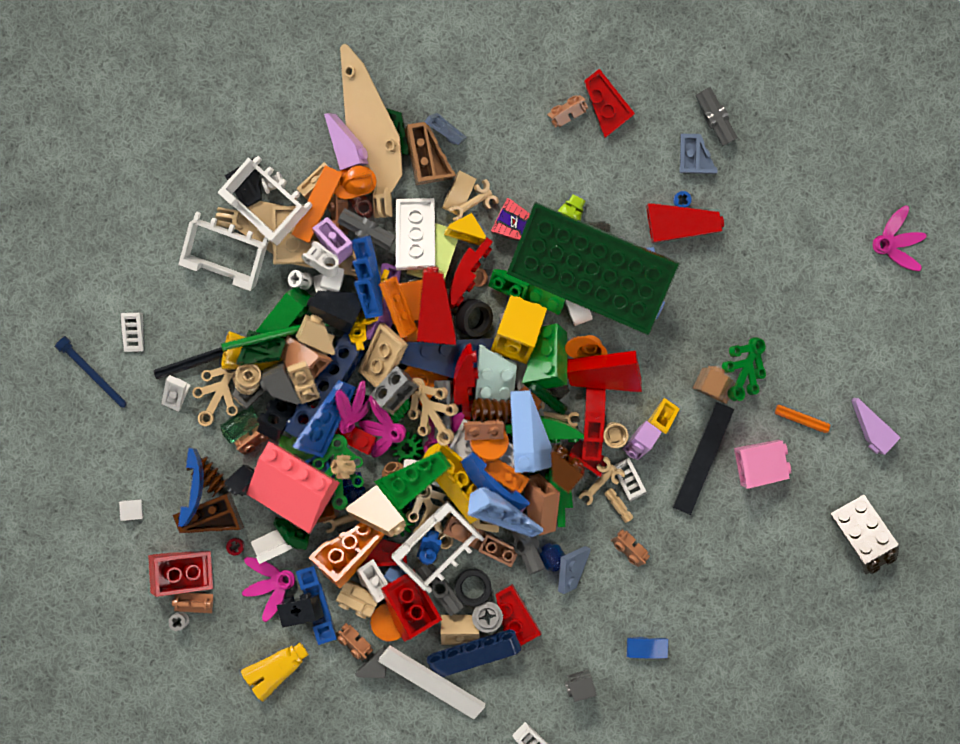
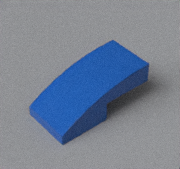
[627,637,668,658]

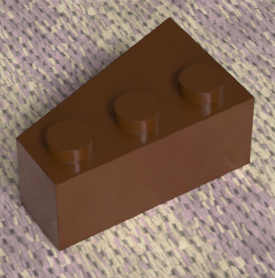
[172,492,244,533]

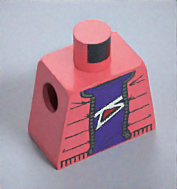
[491,198,530,241]

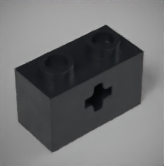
[277,593,324,628]

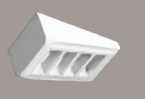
[121,313,144,352]
[614,458,647,501]
[513,722,548,744]

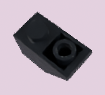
[224,465,255,496]

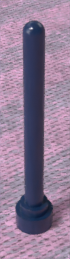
[54,336,127,408]

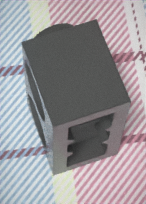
[371,366,419,415]
[565,669,597,702]

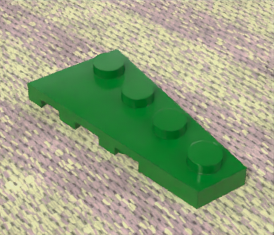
[374,451,452,512]

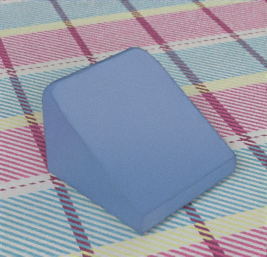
[384,565,406,583]

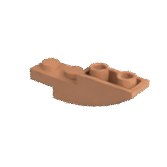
[442,515,518,567]

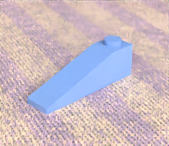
[510,390,552,473]
[468,488,543,537]

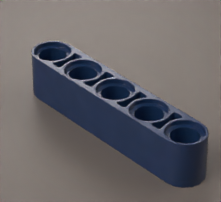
[426,630,521,677]

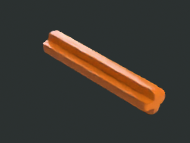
[775,405,830,433]

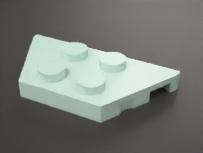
[474,345,517,402]

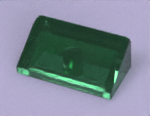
[220,405,259,444]

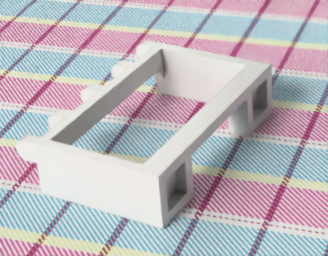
[218,156,312,245]
[178,212,269,291]
[392,501,485,593]

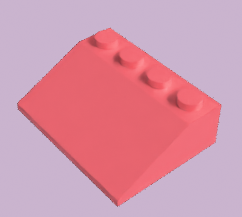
[246,442,340,533]

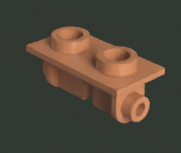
[547,95,588,128]
[328,195,350,235]
[463,419,504,440]
[234,423,270,455]
[611,529,650,567]
[172,593,213,613]
[336,623,373,660]

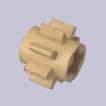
[331,455,355,479]

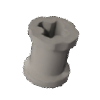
[168,612,189,631]

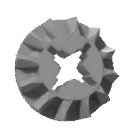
[472,602,503,633]

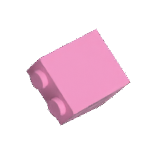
[734,440,791,489]

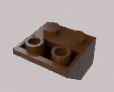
[551,444,585,493]

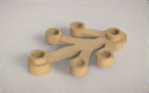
[192,367,239,426]
[408,378,458,446]
[406,485,453,549]

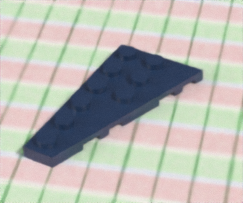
[400,338,510,385]

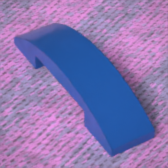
[178,448,204,527]
[461,452,530,511]
[296,566,337,645]

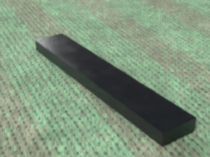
[673,402,735,515]

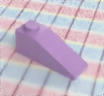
[324,113,368,170]
[851,398,901,455]

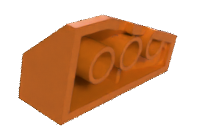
[309,523,385,589]

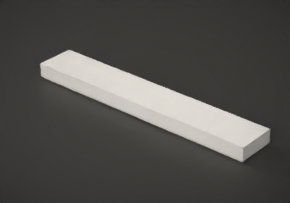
[378,646,485,719]

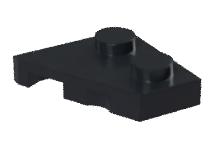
[224,158,262,207]

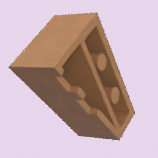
[405,122,456,185]
[693,366,735,404]

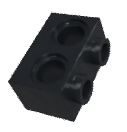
[257,398,297,442]

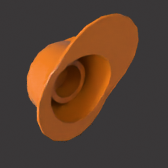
[334,166,377,199]
[565,335,608,358]

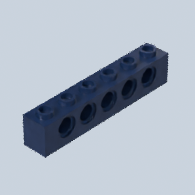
[285,333,368,440]

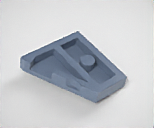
[425,113,467,145]
[679,134,717,174]
[558,546,591,594]

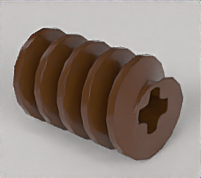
[472,398,512,424]
[186,456,227,498]

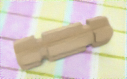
[604,488,633,523]

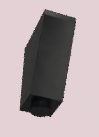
[306,290,362,334]

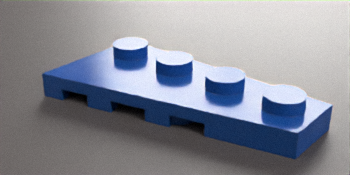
[292,380,356,457]

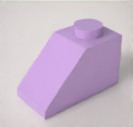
[312,217,353,264]

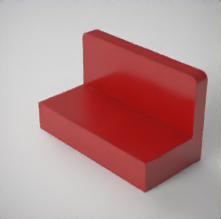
[568,439,607,477]

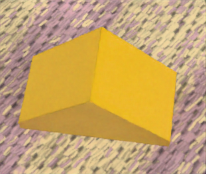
[444,213,486,246]
[648,398,680,434]

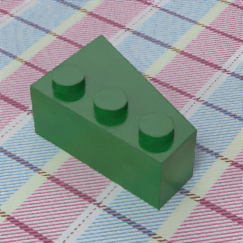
[255,287,311,340]
[522,323,567,389]

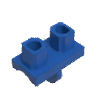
[417,530,442,565]

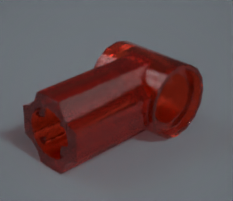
[348,195,373,219]

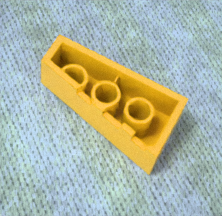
[423,443,479,524]

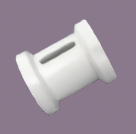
[261,172,285,194]
[288,270,313,290]

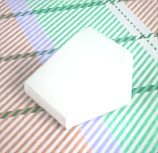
[320,265,344,292]
[119,499,143,521]

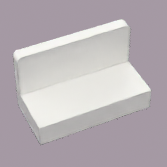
[251,530,293,564]

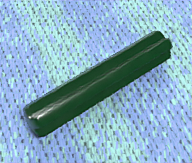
[529,382,568,415]

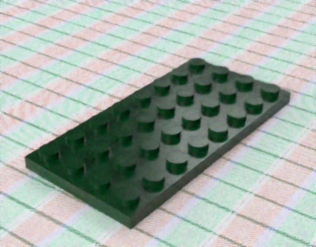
[506,202,680,336]

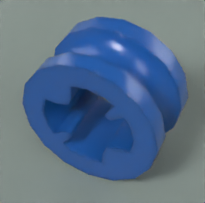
[673,191,691,208]

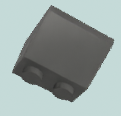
[260,360,301,404]

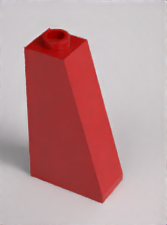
[646,203,724,243]
[417,266,456,345]
[567,351,642,392]

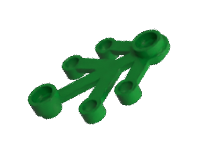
[722,337,766,402]
[312,434,364,510]

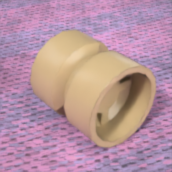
[235,364,261,395]
[603,422,629,448]

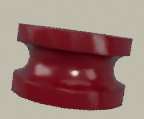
[226,538,245,556]

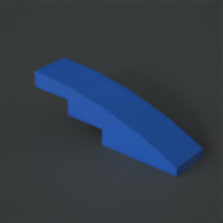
[351,235,383,319]

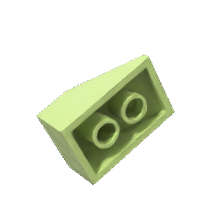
[407,223,458,281]

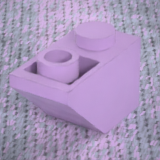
[623,421,662,460]

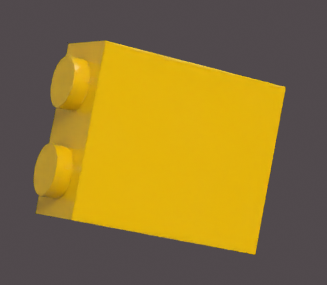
[490,295,547,364]

